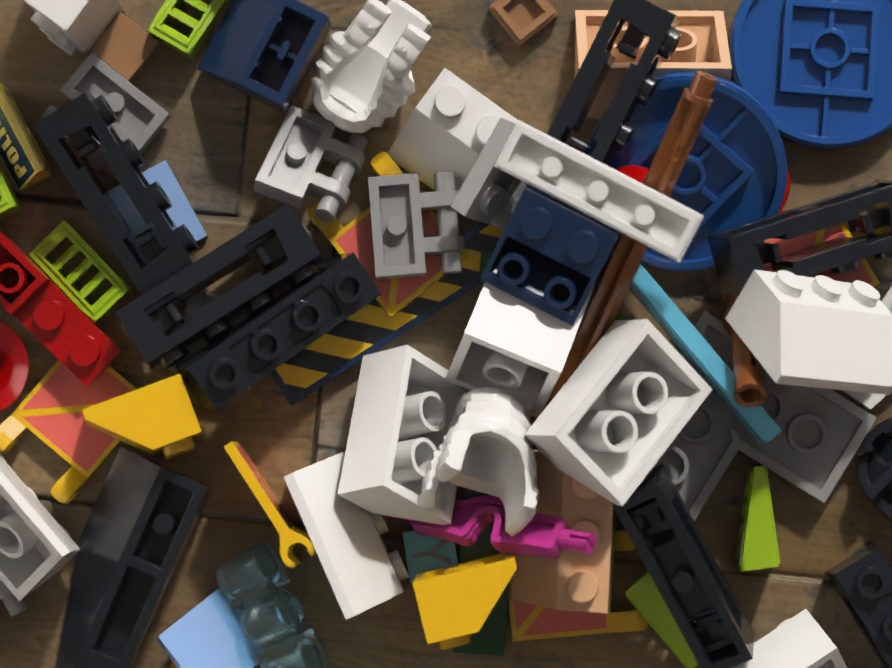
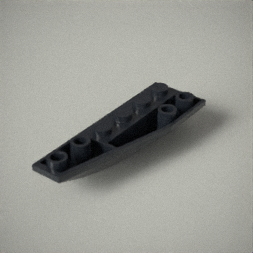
[57,447,213,668]

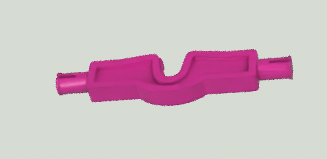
[387,495,596,559]

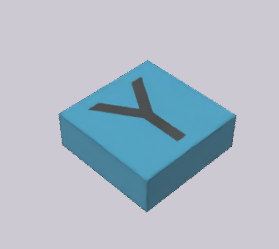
[402,530,458,582]

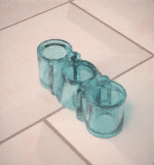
[216,543,329,668]

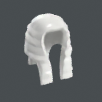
[311,0,432,133]
[417,387,539,537]

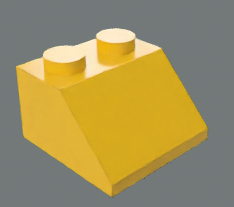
[82,374,202,460]
[412,553,517,649]

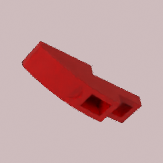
[0,230,123,387]

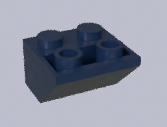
[197,0,332,114]
[480,184,621,326]

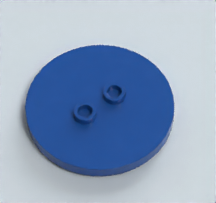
[728,0,892,150]
[588,72,787,271]

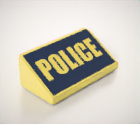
[0,83,52,190]

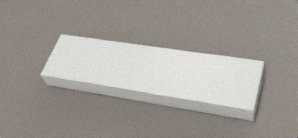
[494,120,705,263]

